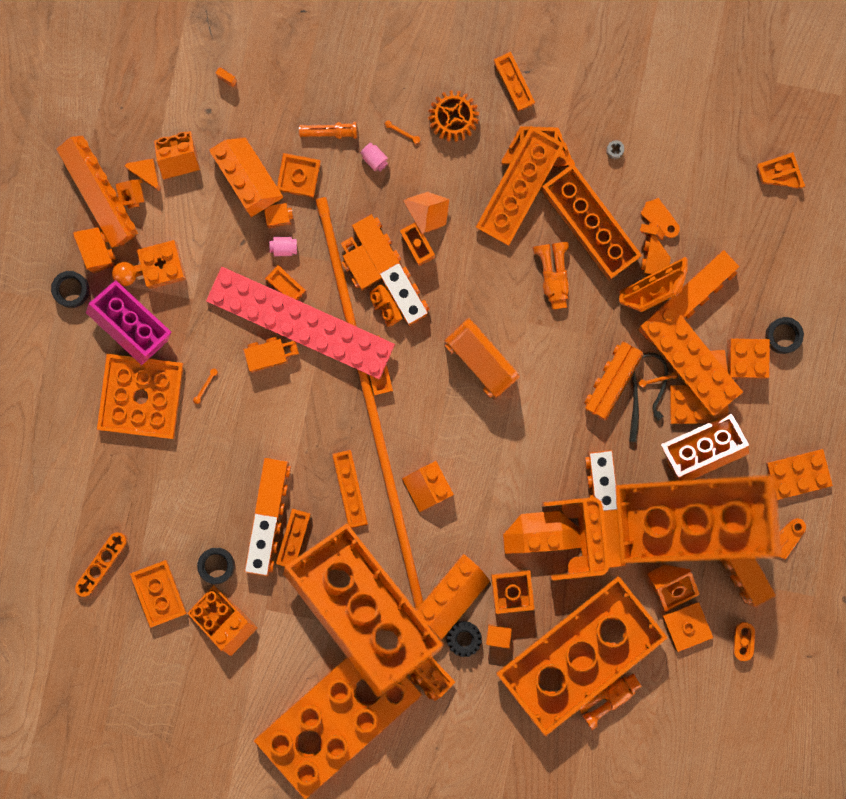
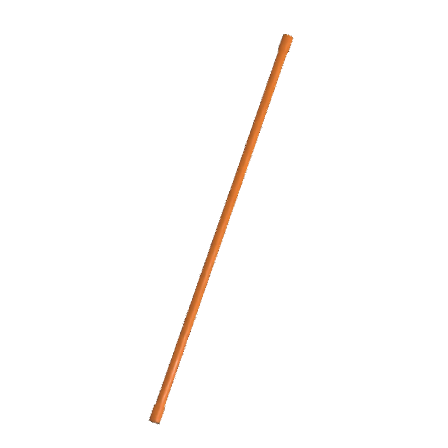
[315,197,423,610]

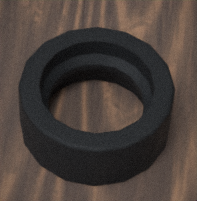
[51,271,90,308]
[765,317,804,354]
[197,548,235,584]

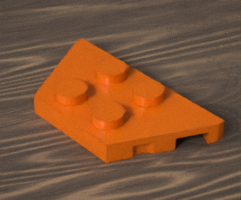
[501,126,575,167]

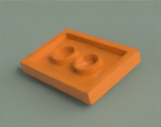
[669,385,728,424]
[766,449,833,500]
[130,560,187,628]

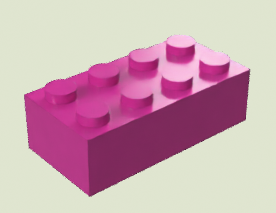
[86,280,172,365]

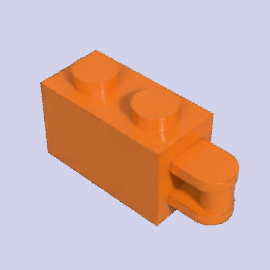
[340,237,382,291]
[243,337,299,373]

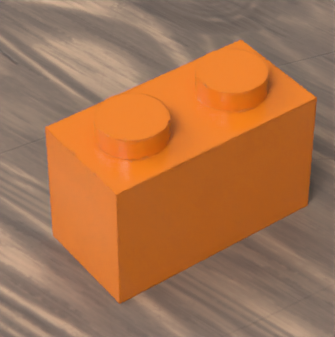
[400,222,436,267]

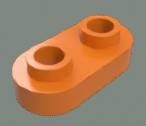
[733,622,755,661]

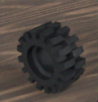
[447,621,482,657]

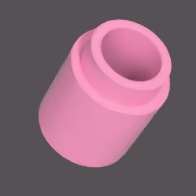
[360,143,388,171]
[270,237,297,256]

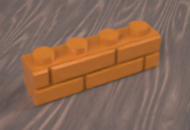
[584,342,644,421]

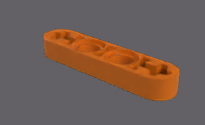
[75,532,127,597]

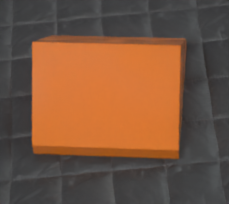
[404,192,449,234]

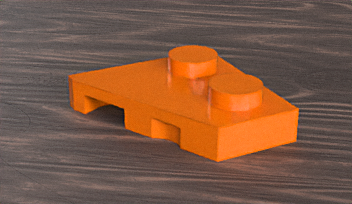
[756,152,805,189]

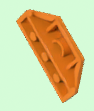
[619,257,688,312]
[503,511,581,554]

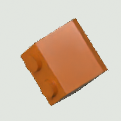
[73,227,116,273]
[402,461,454,512]

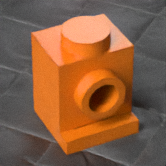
[115,179,144,209]

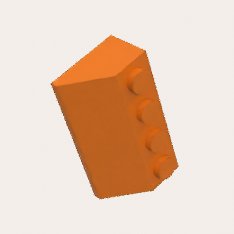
[209,138,283,217]
[661,414,749,481]
[416,554,490,640]

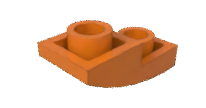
[369,285,402,327]

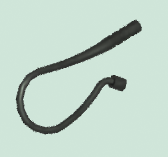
[629,352,669,442]

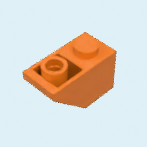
[640,235,671,276]

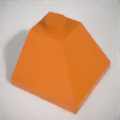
[647,565,700,612]

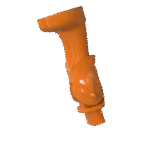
[533,242,569,310]
[579,674,642,730]

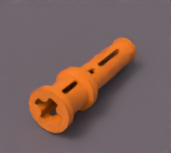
[299,122,357,139]

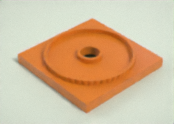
[97,354,184,439]

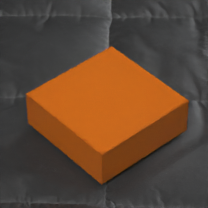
[215,67,237,87]

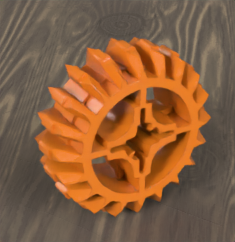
[428,90,479,142]

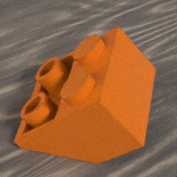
[154,131,200,180]

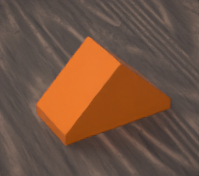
[125,158,161,191]

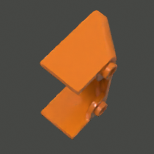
[444,318,520,400]
[542,497,609,580]

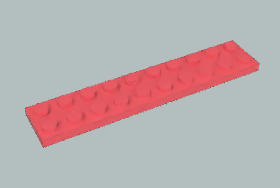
[206,267,395,379]

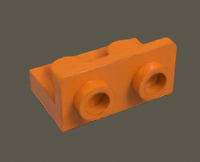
[409,658,455,701]

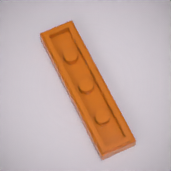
[332,450,368,528]

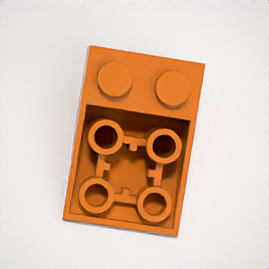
[188,585,258,656]

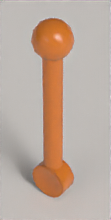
[384,121,420,144]
[193,368,218,404]
[639,372,678,387]

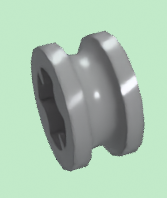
[606,140,624,159]

